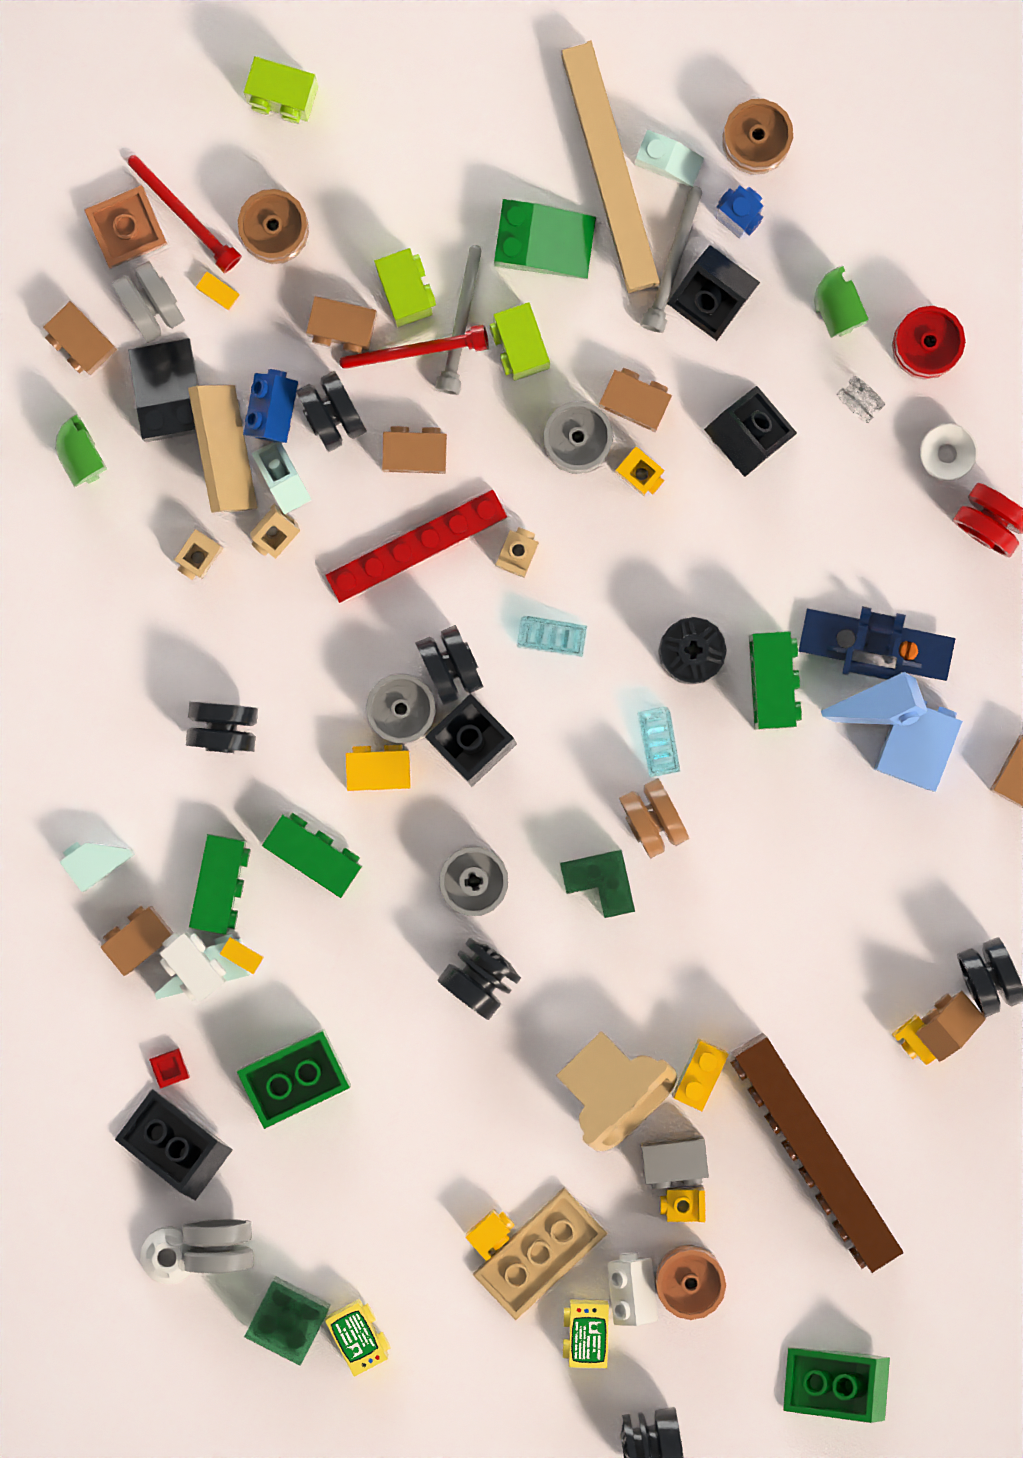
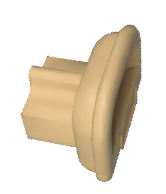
[556,1031,677,1152]

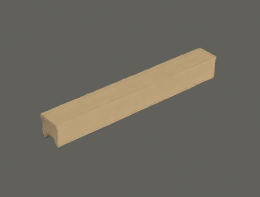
[561,40,660,294]

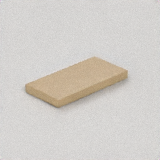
[188,385,258,513]
[472,1187,607,1320]

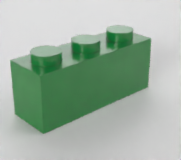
[262,813,363,898]
[189,834,251,935]

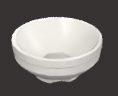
[920,424,978,481]
[140,1226,197,1284]

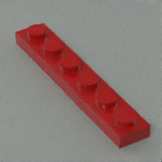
[325,489,508,603]

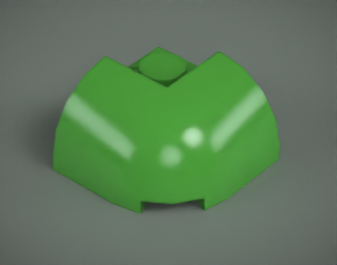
[814,266,869,338]
[55,414,107,488]

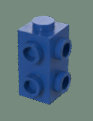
[716,185,764,239]
[243,369,298,443]

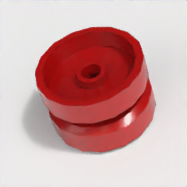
[892,305,966,380]
[952,483,1023,558]

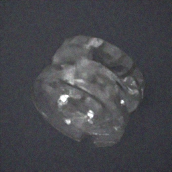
[836,375,886,424]

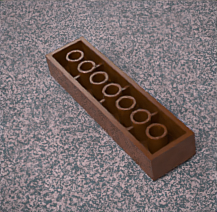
[730,1033,904,1273]

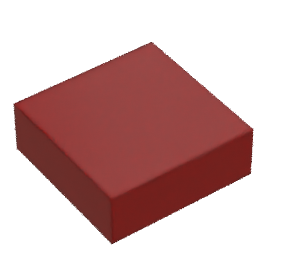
[149,1048,190,1089]

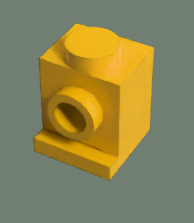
[615,446,665,496]
[891,1014,936,1065]
[660,1187,706,1222]
[465,1209,515,1261]

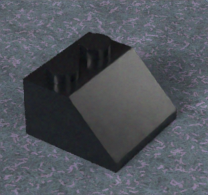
[667,245,760,341]
[704,386,797,477]
[425,693,517,787]

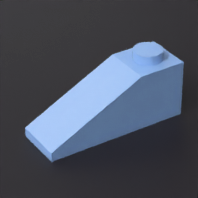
[821,672,928,725]

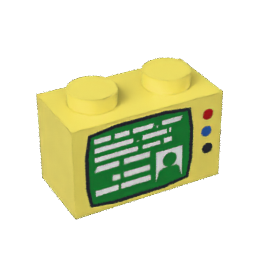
[325,1299,391,1377]
[563,1299,609,1368]

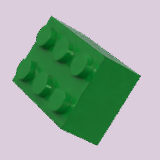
[749,631,802,730]
[237,1028,351,1129]

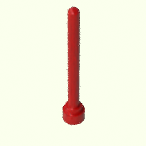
[127,155,242,274]
[339,325,489,369]

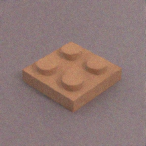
[84,185,168,269]

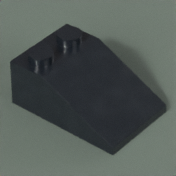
[128,338,199,442]
[115,1089,233,1201]

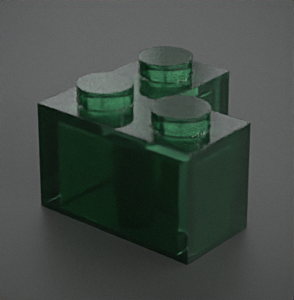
[559,849,635,918]

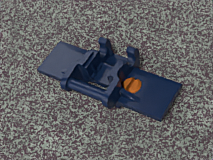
[798,606,956,681]

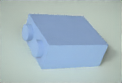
[874,700,963,792]

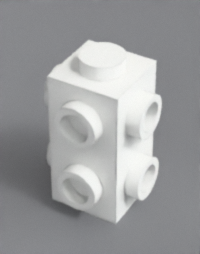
[160,932,227,1003]
[607,1252,658,1326]

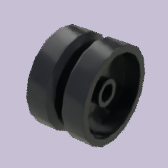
[296,370,367,452]
[415,625,484,705]
[186,702,258,753]
[957,937,1023,1018]

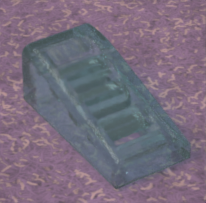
[517,616,587,657]
[637,707,681,778]

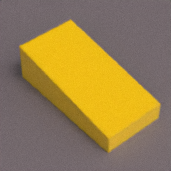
[196,271,240,311]
[220,937,264,974]

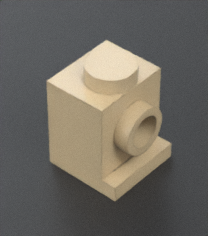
[250,504,300,559]
[495,527,539,578]
[174,529,224,580]

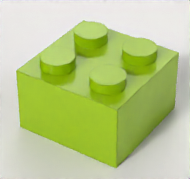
[243,56,318,124]
[374,248,436,328]
[490,302,550,381]

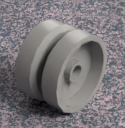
[111,261,186,343]
[543,401,613,474]
[366,674,436,744]
[439,846,508,916]
[183,1219,254,1273]

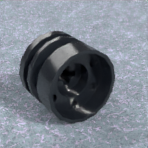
[658,617,727,685]
[437,938,522,1020]
[620,1407,684,1458]

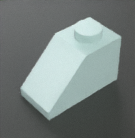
[634,129,704,188]
[251,442,312,514]
[60,842,135,892]

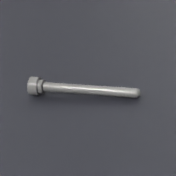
[640,186,702,333]
[435,245,482,395]

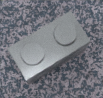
[641,1137,709,1189]

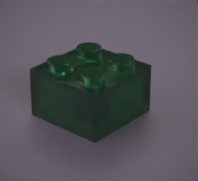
[244,1276,331,1366]

